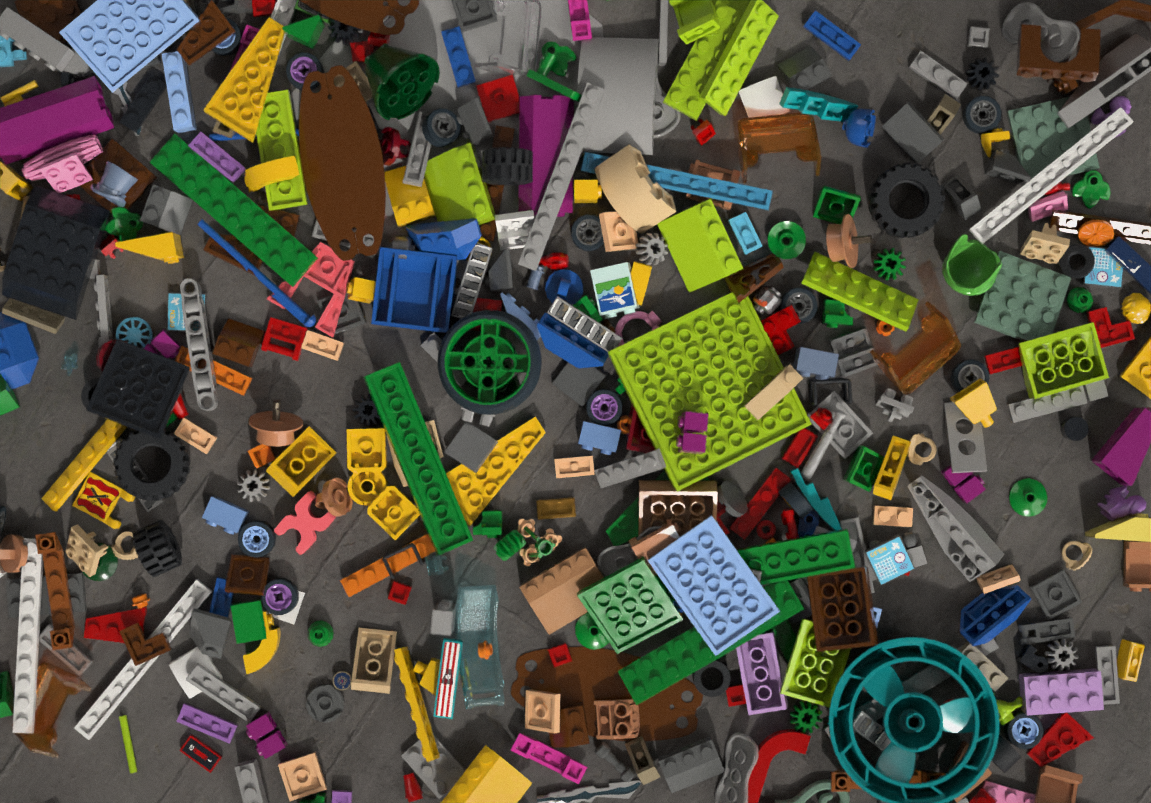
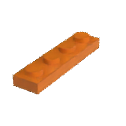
[175,346,253,396]

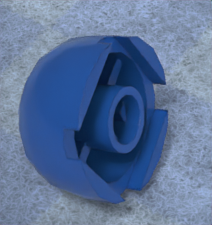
[842,109,876,148]

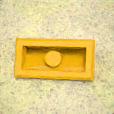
[1117,640,1145,682]

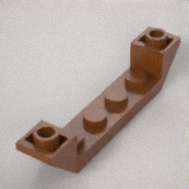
[35,532,75,650]
[831,769,945,792]

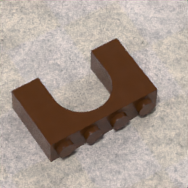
[1016,24,1101,82]

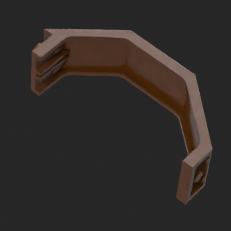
[1047,0,1151,96]

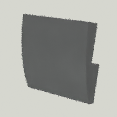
[829,326,879,378]

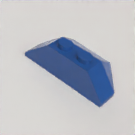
[405,218,482,260]
[0,312,39,390]
[537,312,609,368]
[960,585,1031,646]

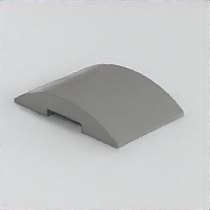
[576,37,659,155]

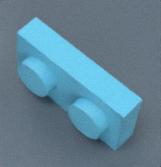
[728,212,762,255]

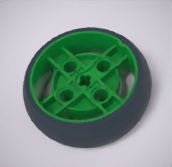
[438,310,542,415]

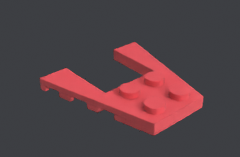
[267,242,355,337]

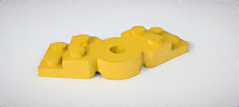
[347,428,420,540]

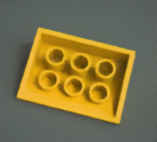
[441,745,532,803]

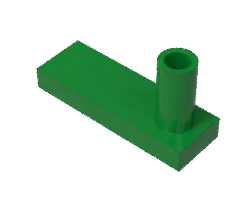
[526,51,582,102]

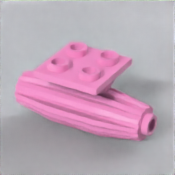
[22,134,103,193]

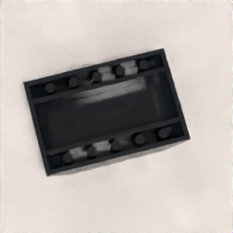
[2,186,111,320]

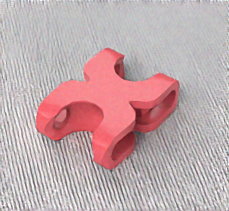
[274,490,337,555]

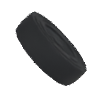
[1060,244,1095,279]

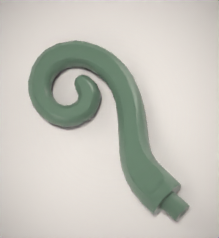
[774,779,850,803]

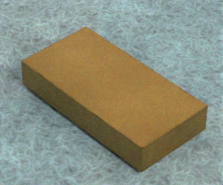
[536,497,576,520]

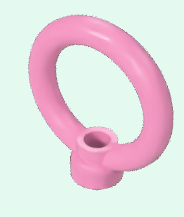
[615,311,662,347]

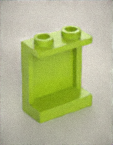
[669,0,721,45]

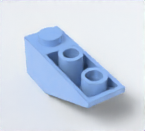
[500,292,541,340]

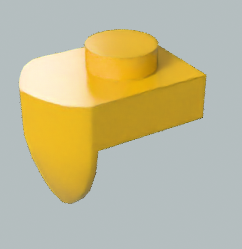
[981,128,1010,157]

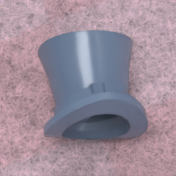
[91,161,138,207]

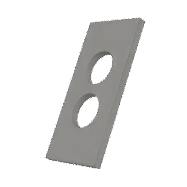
[944,402,987,473]

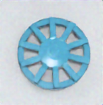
[116,317,152,348]

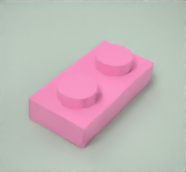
[1028,191,1068,222]

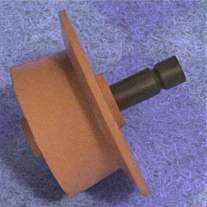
[826,214,872,268]
[249,400,303,446]

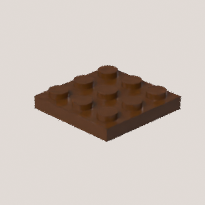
[14,0,82,45]
[79,139,157,214]

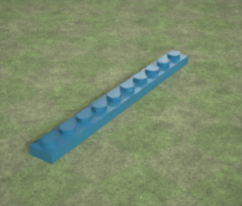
[581,152,773,210]

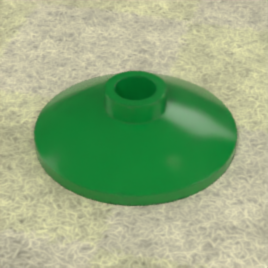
[767,221,806,259]
[1009,478,1047,517]
[575,612,609,649]

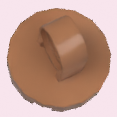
[315,478,353,517]
[0,534,28,573]

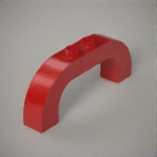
[748,729,811,803]

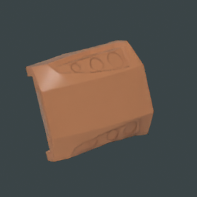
[594,699,640,739]

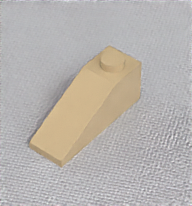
[744,364,803,420]

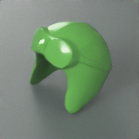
[942,234,1002,296]

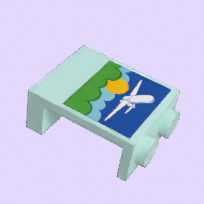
[590,262,640,319]

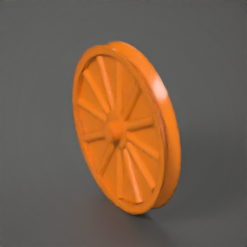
[1078,220,1114,247]

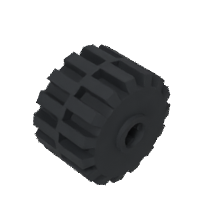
[482,147,533,185]
[133,520,182,577]

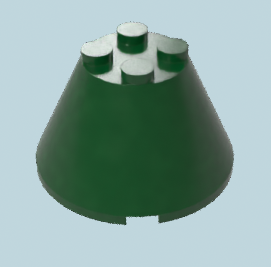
[364,43,440,120]

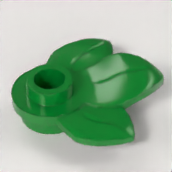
[539,41,577,77]
[1072,170,1111,209]
[105,207,143,242]

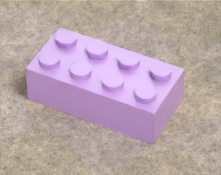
[736,630,788,715]
[1019,668,1104,715]

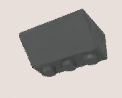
[657,736,724,793]

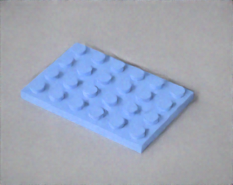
[59,0,200,93]
[648,515,780,656]

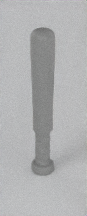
[801,409,846,479]

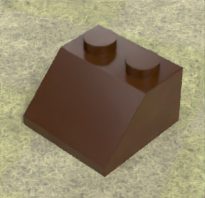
[212,318,265,367]
[549,702,589,748]

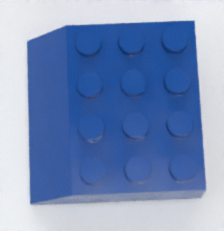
[371,247,457,333]

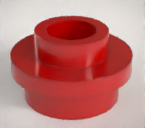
[756,520,776,539]

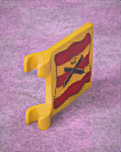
[72,472,136,529]

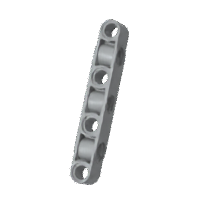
[180,278,218,411]

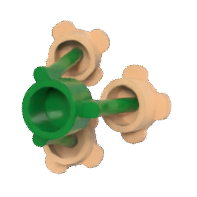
[517,518,562,566]

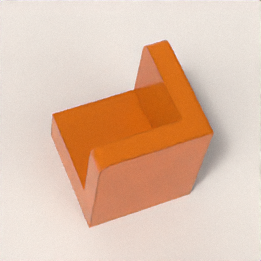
[248,444,276,468]

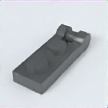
[1018,617,1075,644]

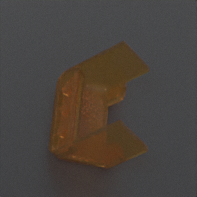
[737,113,821,183]
[870,301,961,395]
[12,662,91,759]

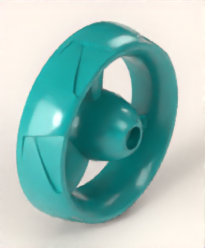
[828,637,999,803]

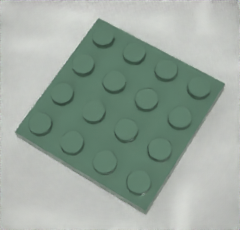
[1006,97,1100,186]
[974,251,1071,342]

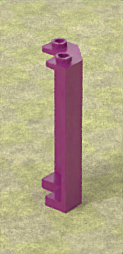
[0,76,115,165]
[518,95,574,217]

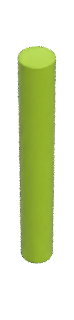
[119,715,137,773]

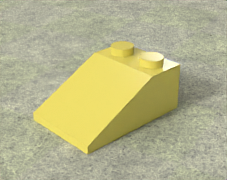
[1085,513,1151,542]

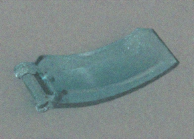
[456,585,505,709]

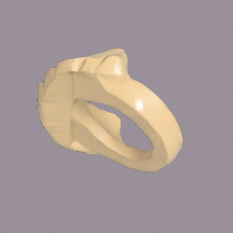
[908,433,937,466]
[111,532,138,560]
[1061,541,1092,571]

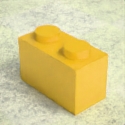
[574,180,602,203]

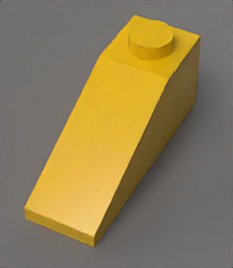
[873,436,911,500]

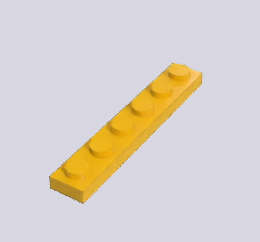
[41,419,127,512]
[394,647,440,762]

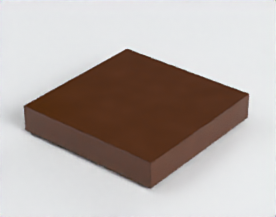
[225,554,270,596]

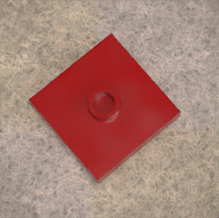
[476,74,520,123]

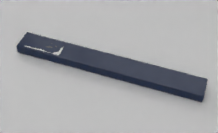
[1104,236,1151,294]

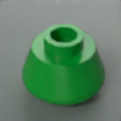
[1067,287,1093,313]
[307,621,334,647]

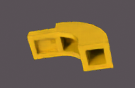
[245,156,300,192]
[243,610,280,674]

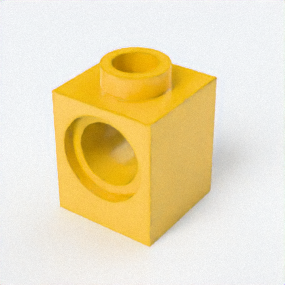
[346,277,376,304]

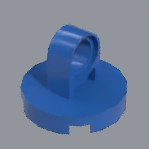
[545,269,583,305]

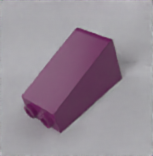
[1091,407,1151,486]

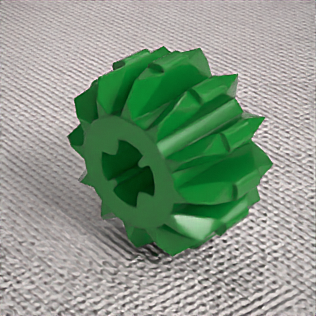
[873,248,906,280]
[493,530,526,561]
[790,701,823,733]

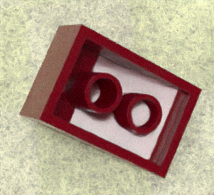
[626,403,655,453]

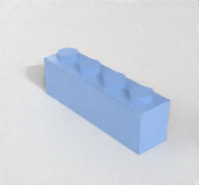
[162,51,197,133]

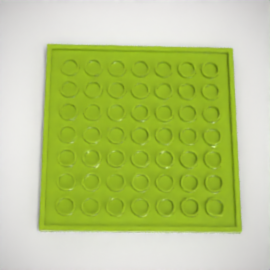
[607,293,812,491]

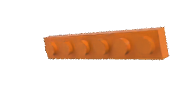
[340,534,435,597]

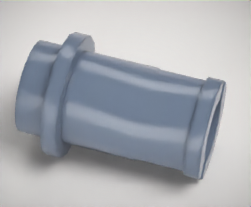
[526,266,545,290]

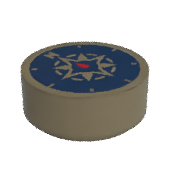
[333,670,352,690]

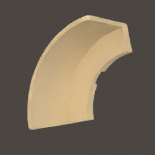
[595,145,676,234]

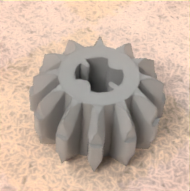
[635,233,669,265]
[237,469,270,502]
[1045,639,1079,672]

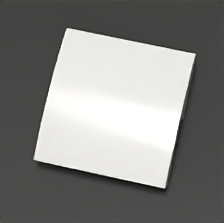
[739,76,790,126]
[495,210,535,251]
[169,647,223,699]

